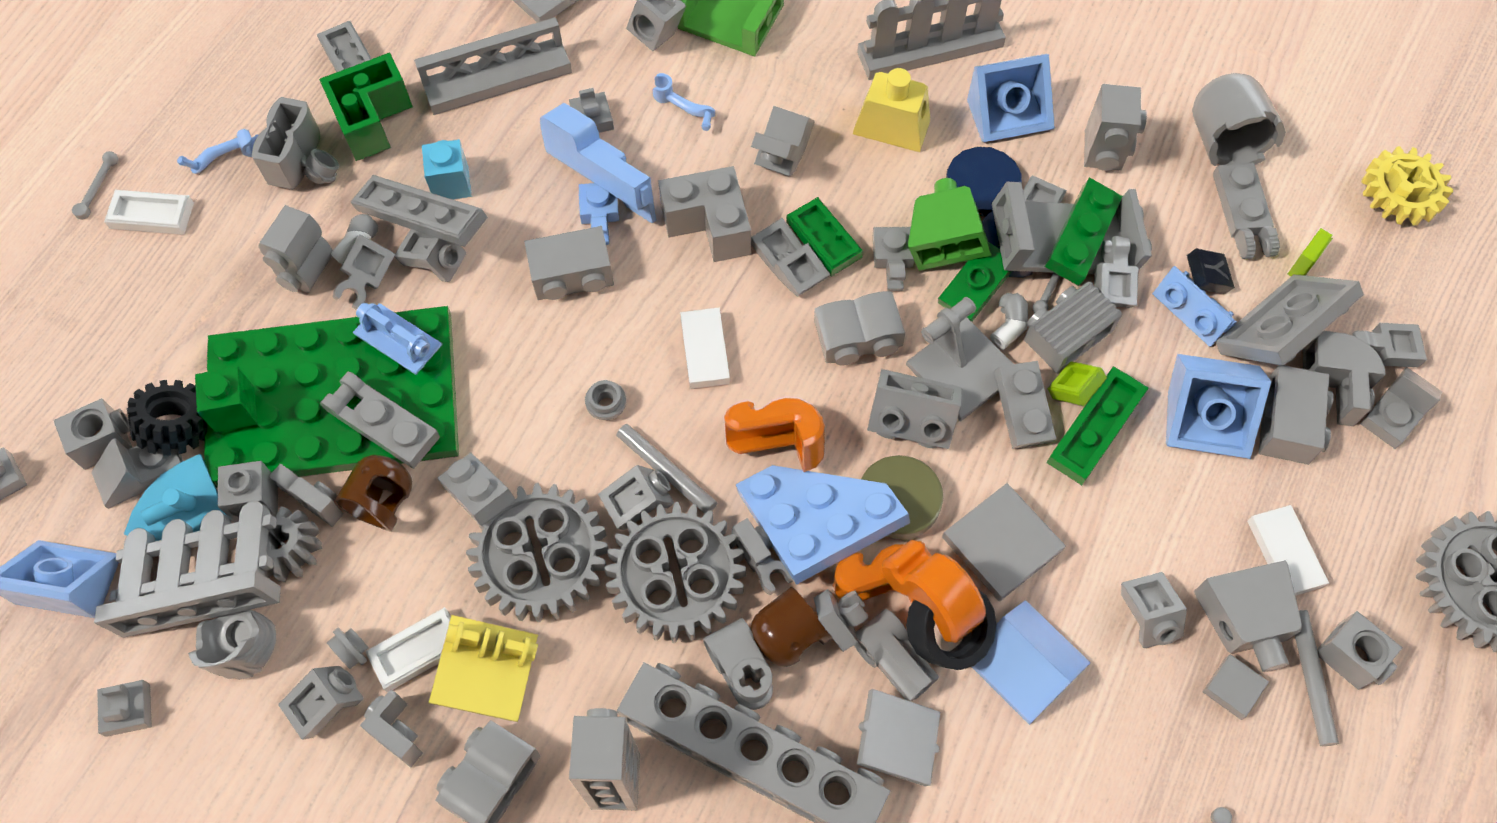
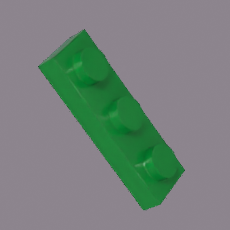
[1044,177,1123,286]
[1046,366,1148,486]

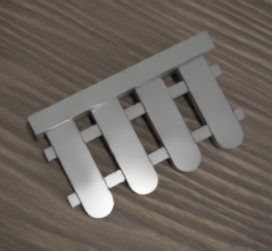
[857,0,1006,80]
[94,501,281,638]

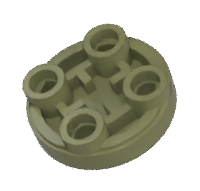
[861,455,943,542]

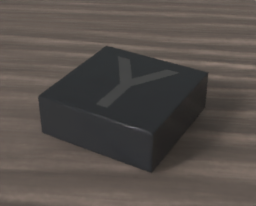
[1187,248,1235,294]

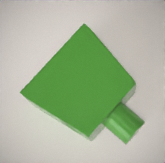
[908,178,992,271]

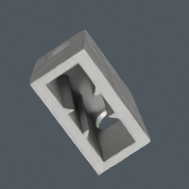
[1194,560,1302,672]

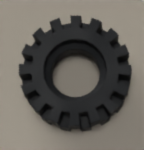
[127,380,207,456]

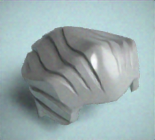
[188,610,276,680]

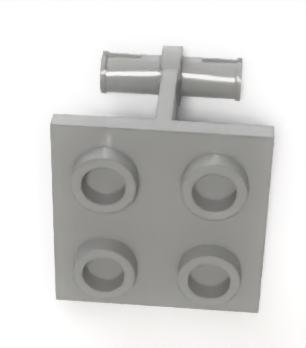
[906,297,1013,422]

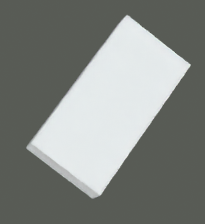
[104,190,194,235]
[680,307,730,389]
[1247,505,1329,596]
[365,607,451,693]

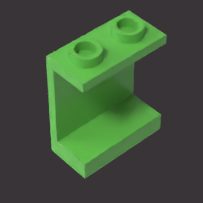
[678,0,784,57]

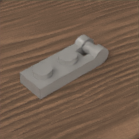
[320,371,440,469]

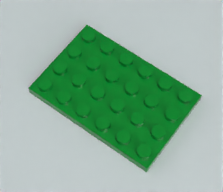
[204,306,459,488]

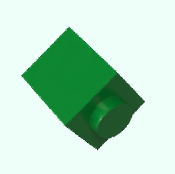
[195,366,258,432]

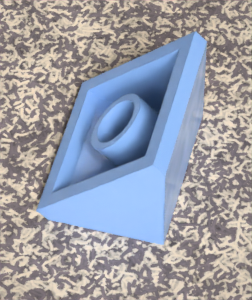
[967,54,1055,142]
[0,540,119,618]
[972,600,1091,725]

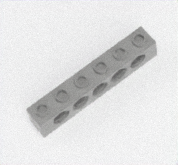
[617,662,891,823]

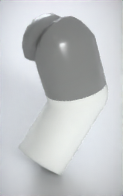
[331,214,378,264]
[990,293,1028,350]

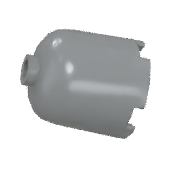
[1192,73,1286,166]

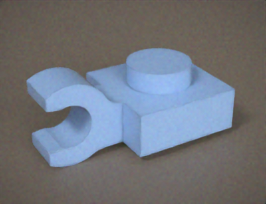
[579,183,619,245]

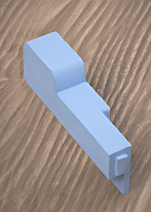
[540,103,656,223]

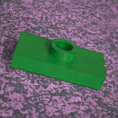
[786,197,863,277]
[938,242,1012,322]

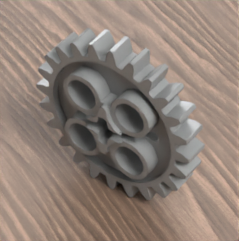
[466,483,608,622]
[604,502,746,643]
[1416,511,1497,652]

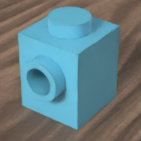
[422,139,472,200]

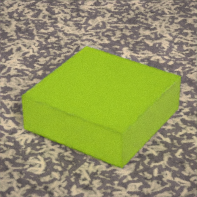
[1287,228,1333,276]
[1047,361,1107,406]

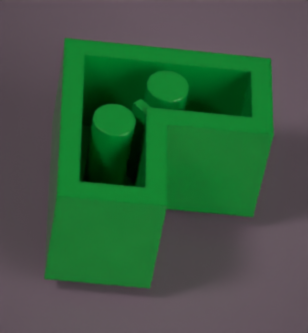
[319,52,413,161]

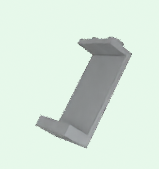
[992,182,1152,274]

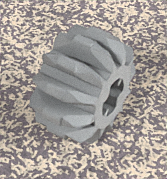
[265,506,322,582]

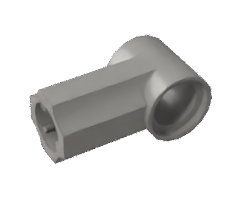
[854,609,939,702]

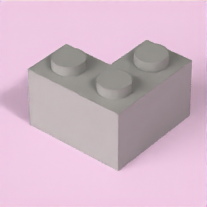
[658,166,751,262]

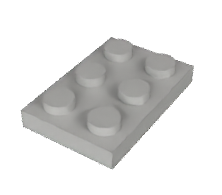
[1216,274,1364,366]

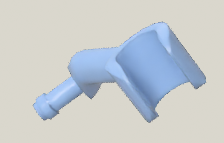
[652,73,715,131]
[177,129,258,174]

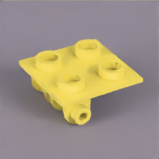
[429,615,538,722]

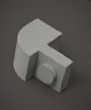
[751,106,815,176]
[1302,331,1386,426]

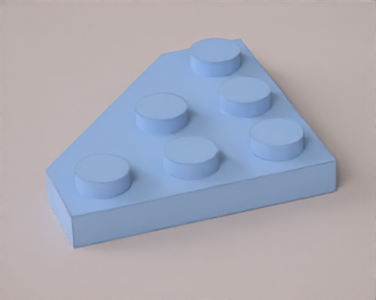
[736,465,910,585]

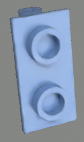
[1152,266,1237,347]
[353,303,442,375]

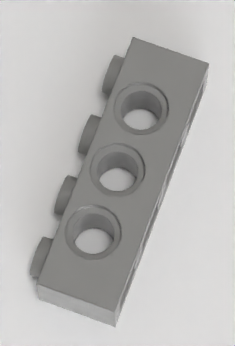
[569,708,640,811]

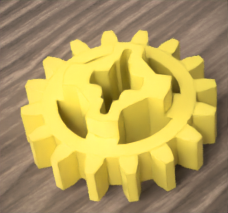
[1361,146,1453,226]

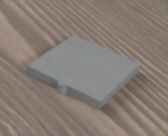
[857,689,940,786]

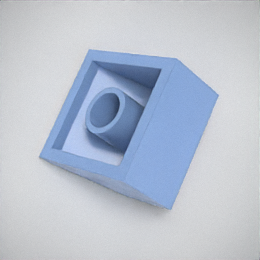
[1166,354,1271,459]

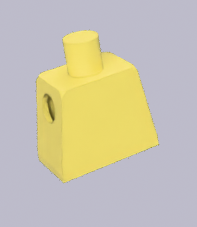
[853,68,930,152]

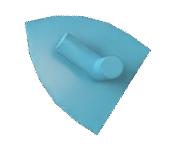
[124,454,226,541]

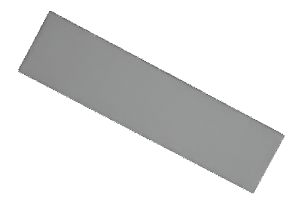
[351,175,488,247]

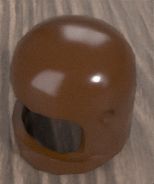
[336,455,412,532]
[750,587,832,667]

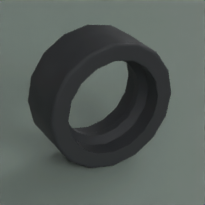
[906,589,997,670]

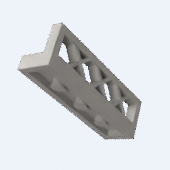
[414,17,572,115]

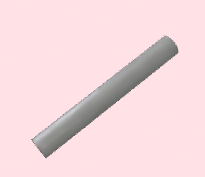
[616,424,717,513]
[1295,610,1339,746]

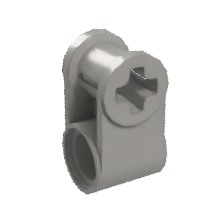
[703,618,773,710]

